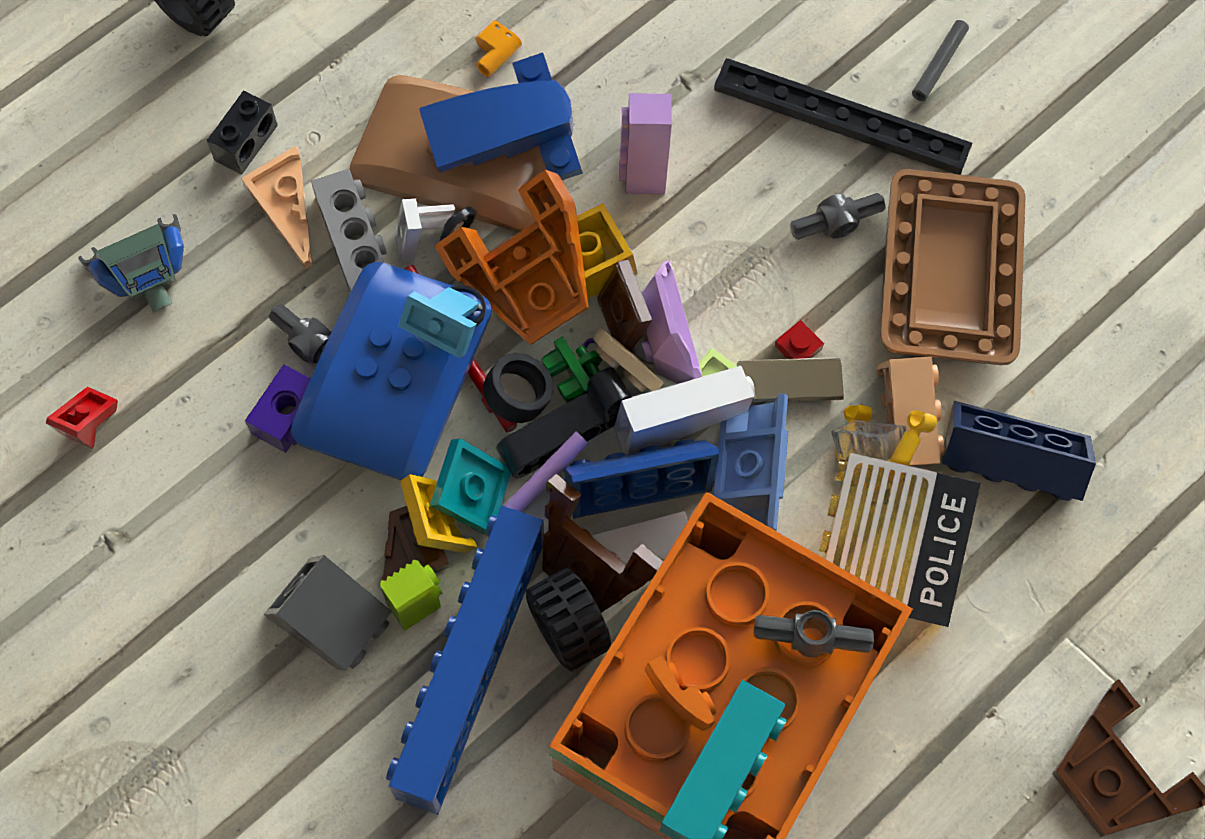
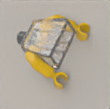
[831,404,937,506]

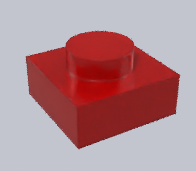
[775,320,824,359]

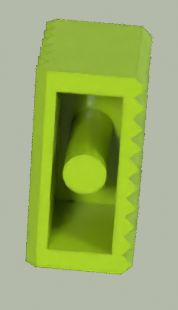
[380,560,443,631]

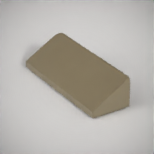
[737,357,844,403]

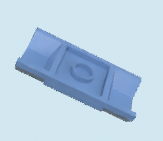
[713,393,789,531]

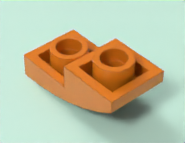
[645,655,716,732]

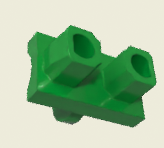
[541,336,603,403]

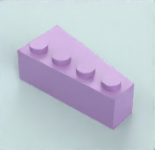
[619,93,672,194]

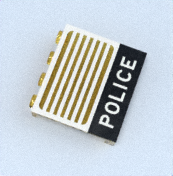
[819,453,981,627]

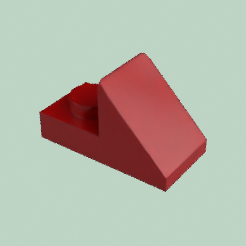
[46,386,118,449]

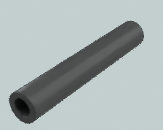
[912,20,969,101]

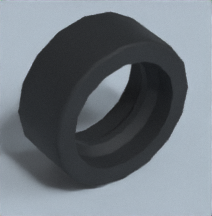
[483,353,554,423]

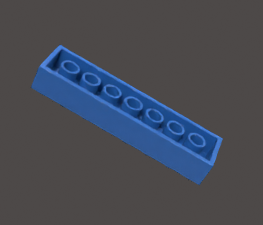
[386,505,544,815]

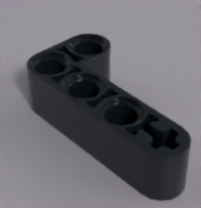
[496,367,632,479]

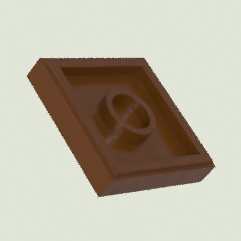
[597,260,652,352]

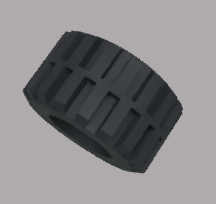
[154,0,235,37]
[526,568,611,671]

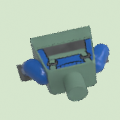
[78,214,184,312]

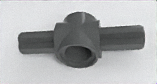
[790,193,886,240]
[268,304,331,364]
[753,610,874,658]

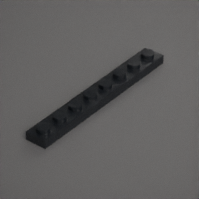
[714,58,973,175]

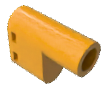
[475,20,522,77]

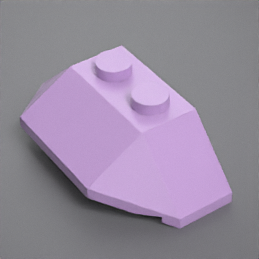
[642,260,702,384]

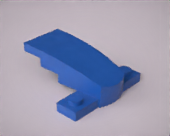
[419,52,583,180]

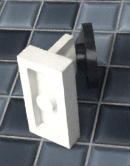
[395,198,477,263]

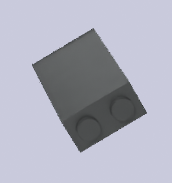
[263,555,392,670]

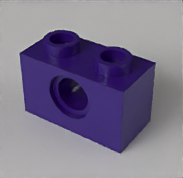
[245,364,311,453]

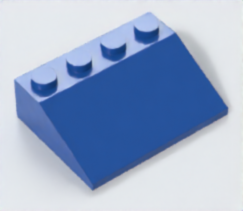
[564,439,719,519]

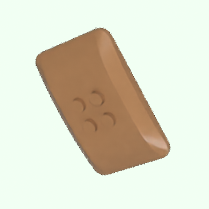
[349,75,546,232]
[880,169,1026,366]

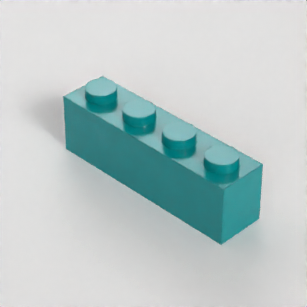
[659,679,787,839]

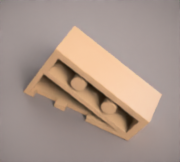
[876,357,945,466]

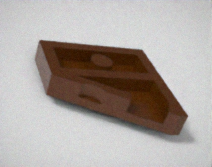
[381,506,450,581]

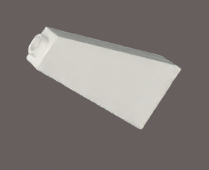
[614,366,755,455]

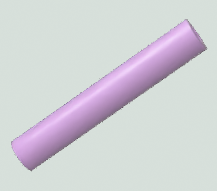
[503,431,589,512]

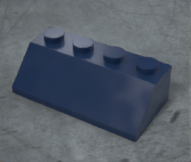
[942,401,1096,501]

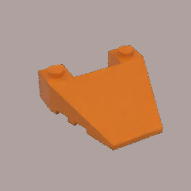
[434,170,589,345]

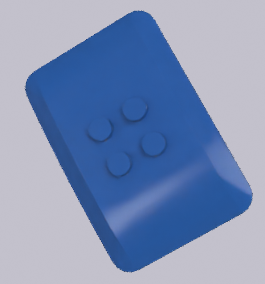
[291,262,492,480]

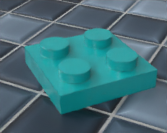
[430,438,511,534]

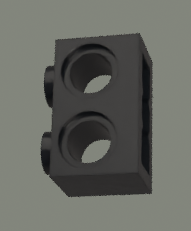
[207,90,278,175]

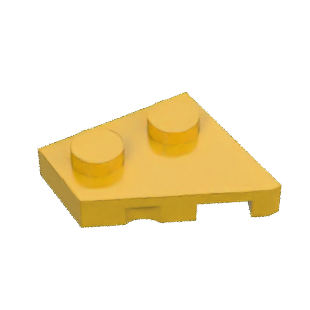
[400,474,477,554]

